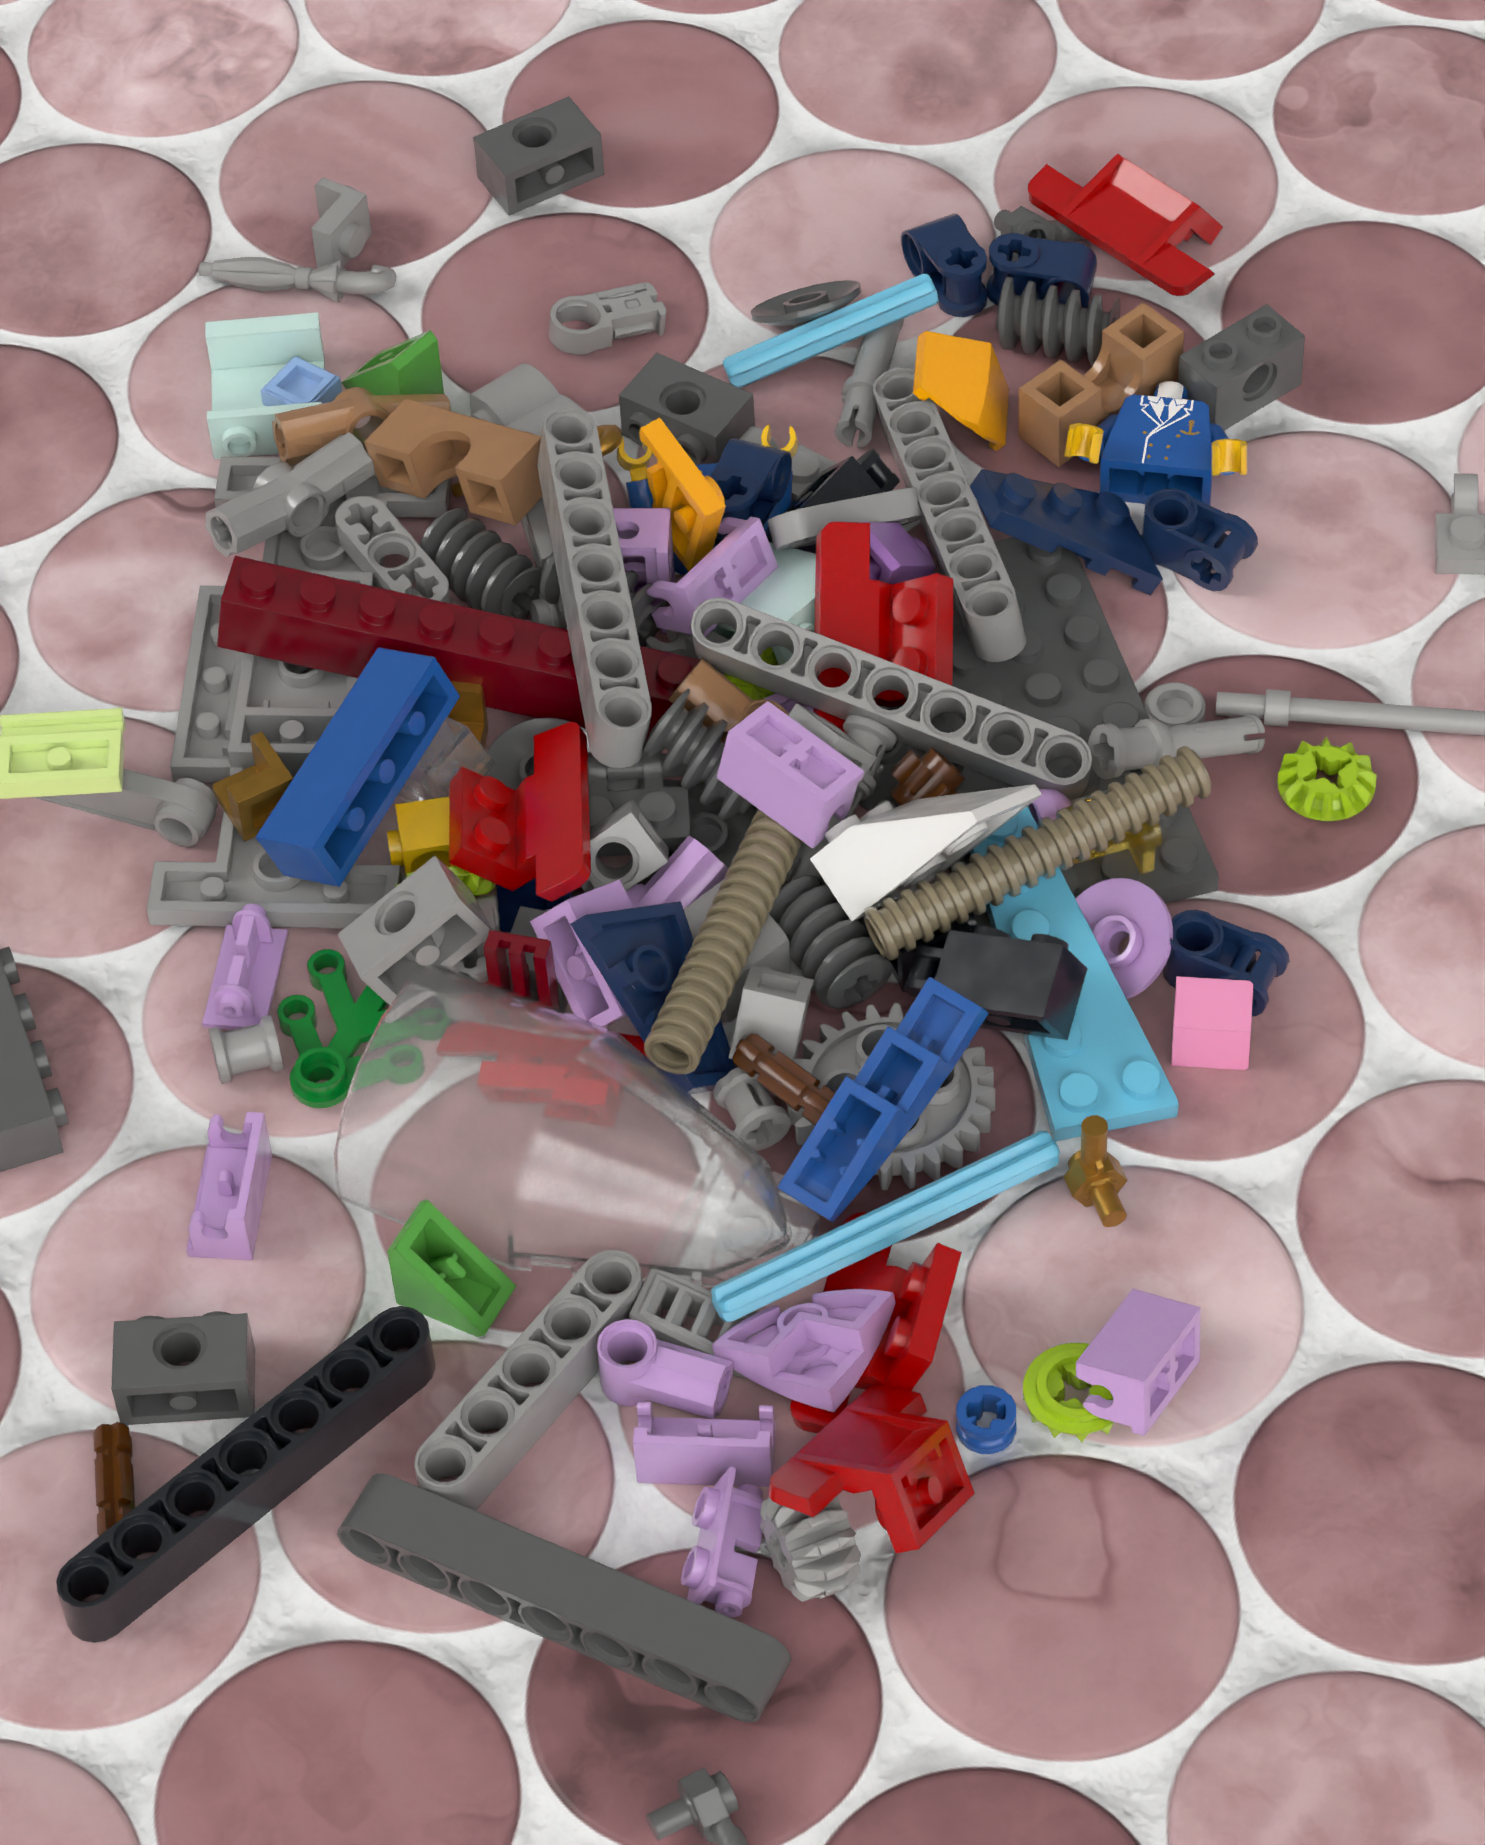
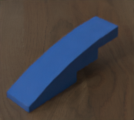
[777,977,989,1223]

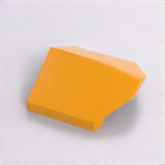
[913,331,1009,451]

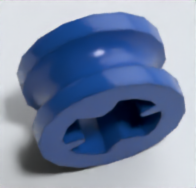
[956,1385,1016,1454]

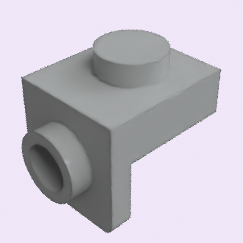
[311,178,372,268]

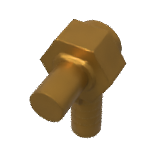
[1064,1115,1128,1227]

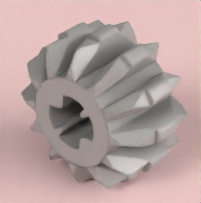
[760,1496,861,1602]

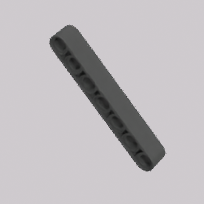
[337,1474,792,1723]

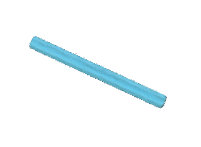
[711,1131,1060,1322]

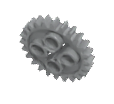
[787,1003,995,1190]

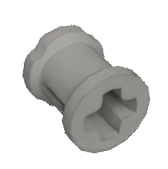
[208,1015,284,1084]
[713,1068,791,1151]

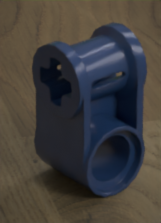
[901,213,988,317]
[986,233,1097,308]
[710,438,792,545]
[1141,489,1258,591]
[1162,909,1290,1016]

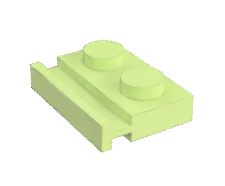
[0,708,125,799]

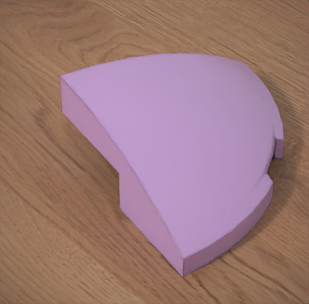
[712,1289,896,1412]

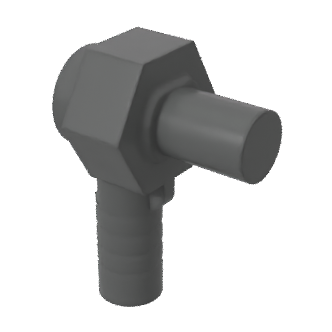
[994,206,1085,255]
[646,1768,749,1845]

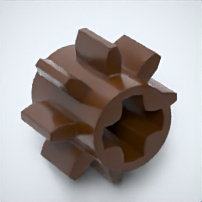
[890,747,966,805]

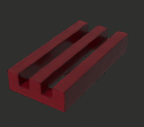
[483,930,561,1024]

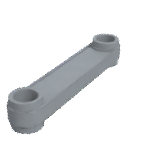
[0,735,218,847]

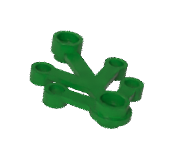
[277,949,457,1108]

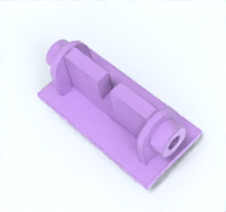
[202,904,288,1030]
[681,1466,765,1617]

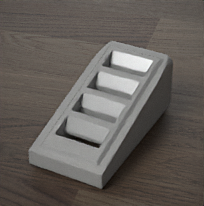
[629,1268,762,1381]

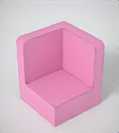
[1171,976,1253,1070]

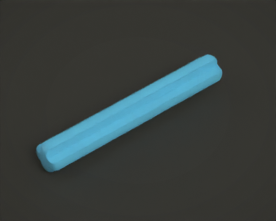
[723,274,939,388]

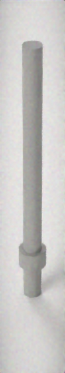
[1215,689,1485,736]

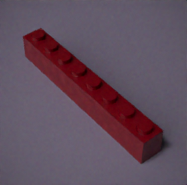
[217,555,700,742]

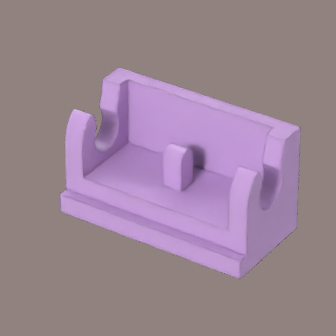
[613,508,676,633]
[646,517,779,637]
[717,701,864,849]
[186,1112,272,1260]
[1076,1289,1200,1436]
[633,1401,776,1487]

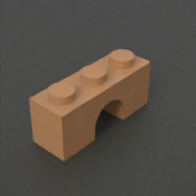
[1018,302,1184,467]
[364,398,543,526]

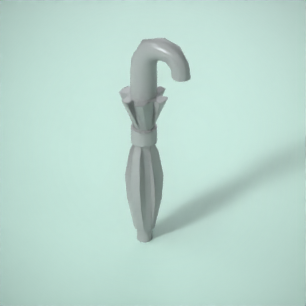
[199,257,396,302]

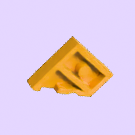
[639,418,726,572]

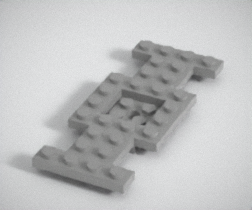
[147,457,452,929]

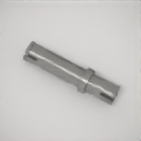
[835,319,904,448]

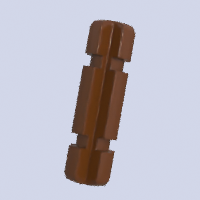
[732,1033,836,1125]
[93,1422,135,1536]

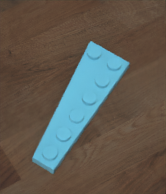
[970,806,1179,1142]

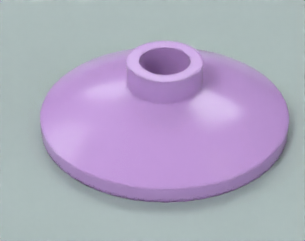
[1075,878,1173,999]

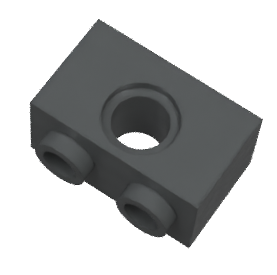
[473,96,604,216]
[1178,304,1305,431]
[619,352,755,465]
[111,1311,255,1425]

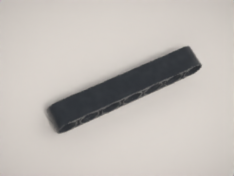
[56,1306,436,1643]

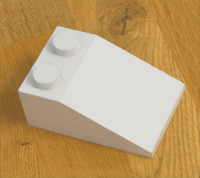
[810,784,1042,921]

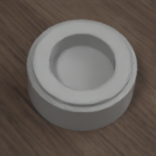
[1145,682,1205,726]

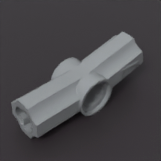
[205,432,375,557]

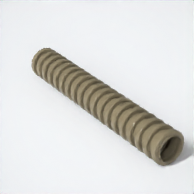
[864,746,1212,960]
[644,809,803,1074]

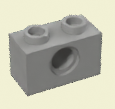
[338,856,493,1012]

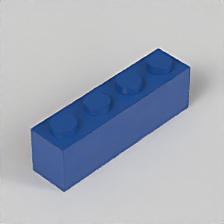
[256,648,460,887]

